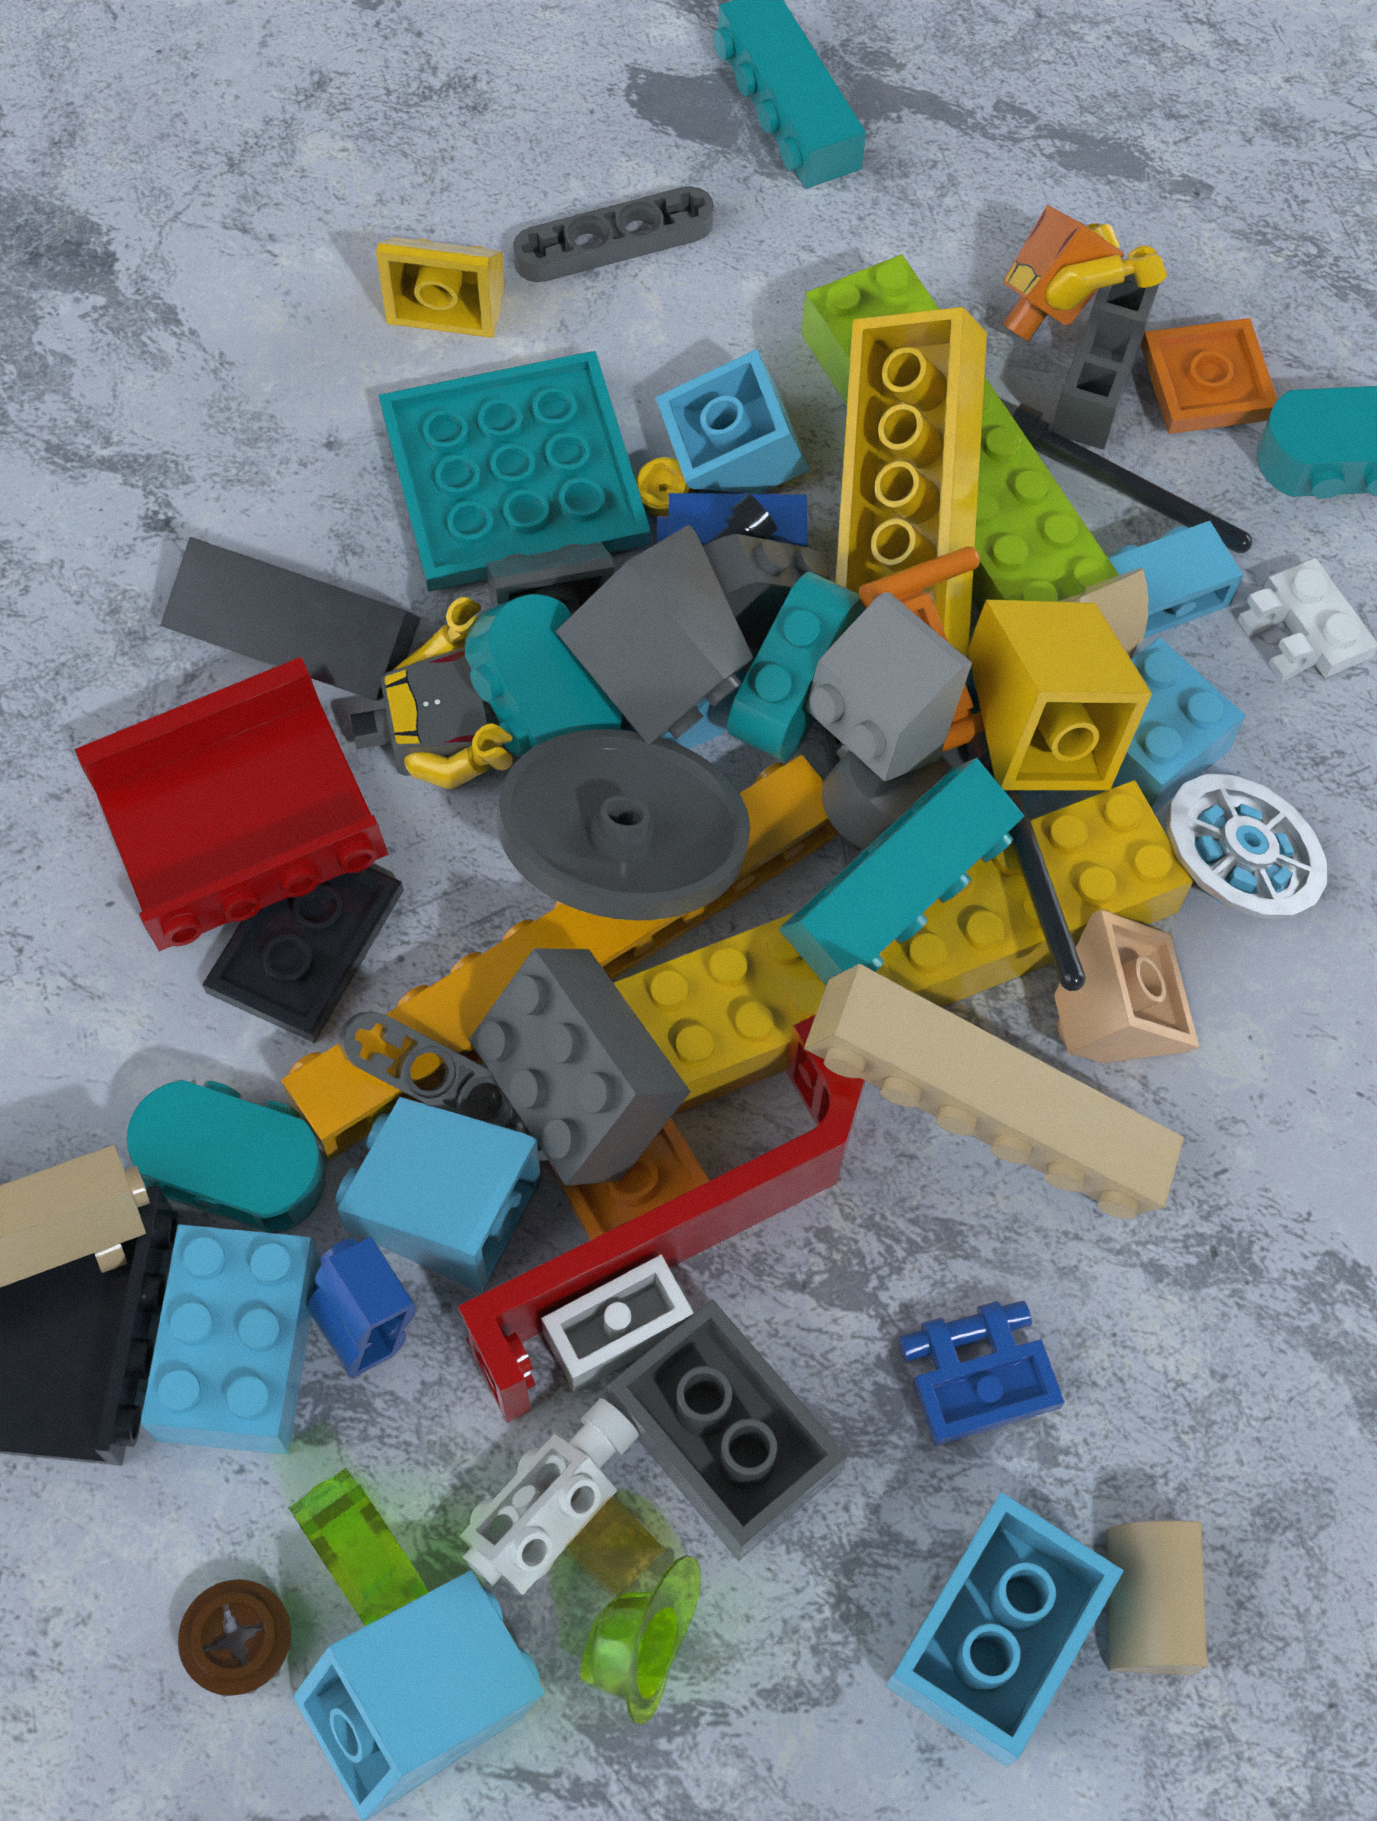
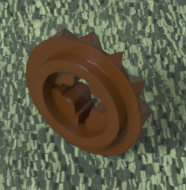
[178,1579,292,1697]

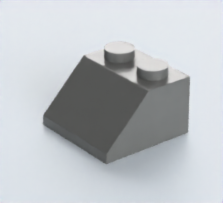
[486,542,615,616]

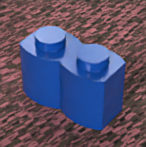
[308,1237,416,1378]

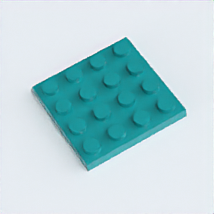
[378,350,651,592]

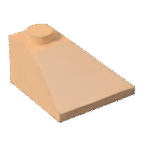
[1054,910,1199,1063]

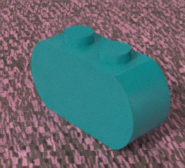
[1257,386,1377,499]
[727,571,866,762]
[465,594,622,758]
[126,1080,326,1234]

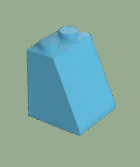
[335,1097,541,1294]
[293,1570,545,1821]

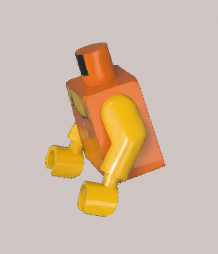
[1002,205,1167,342]

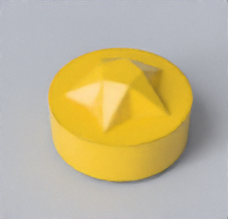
[635,457,694,517]

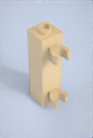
[0,1144,150,1287]

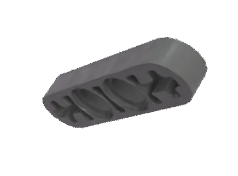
[513,186,714,282]
[339,1011,548,1161]

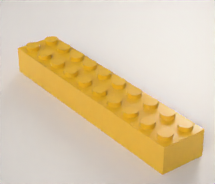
[614,780,1193,1116]

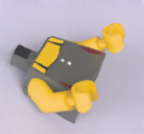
[350,597,513,789]

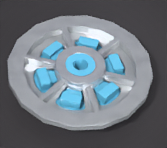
[1167,774,1327,919]

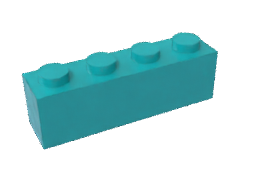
[713,0,866,189]
[778,758,1025,985]

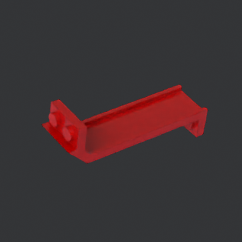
[458,1015,866,1423]

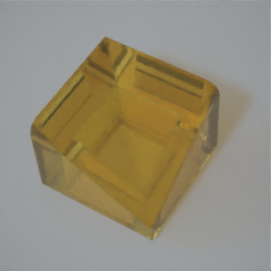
[566,1497,664,1603]

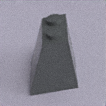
[555,525,753,745]

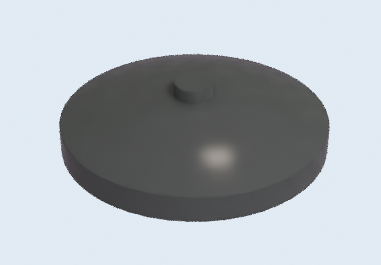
[497,729,750,920]

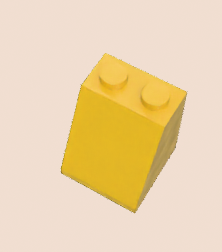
[968,600,1152,790]

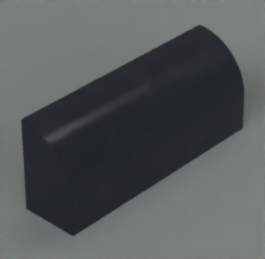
[160,537,421,701]

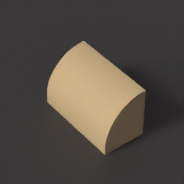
[1106,1521,1207,1676]

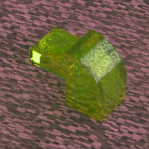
[288,1468,429,1626]

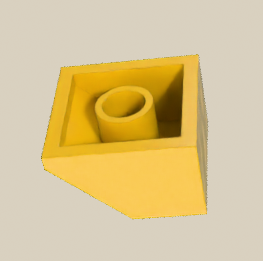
[376,237,505,338]

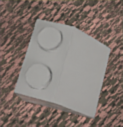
[805,592,972,782]

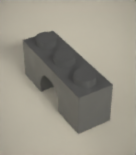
[1052,273,1160,450]

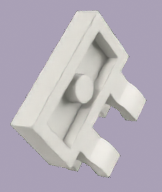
[1237,558,1377,682]

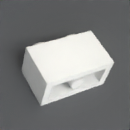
[541,1255,694,1392]

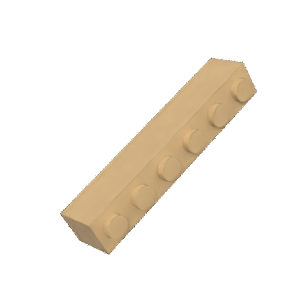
[804,964,1184,1219]

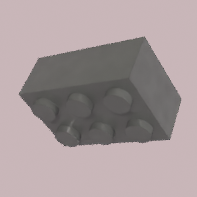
[469,948,691,1186]
[607,1299,848,1562]

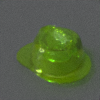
[579,1555,701,1725]

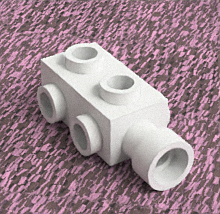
[459,1398,640,1595]

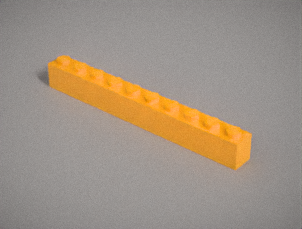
[281,754,840,1161]

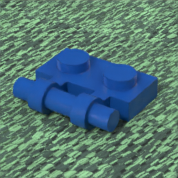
[898,1300,1065,1446]

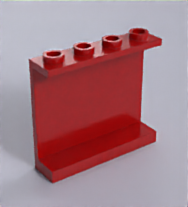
[75,657,389,952]

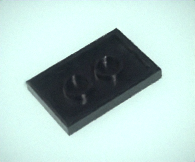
[202,867,404,1043]

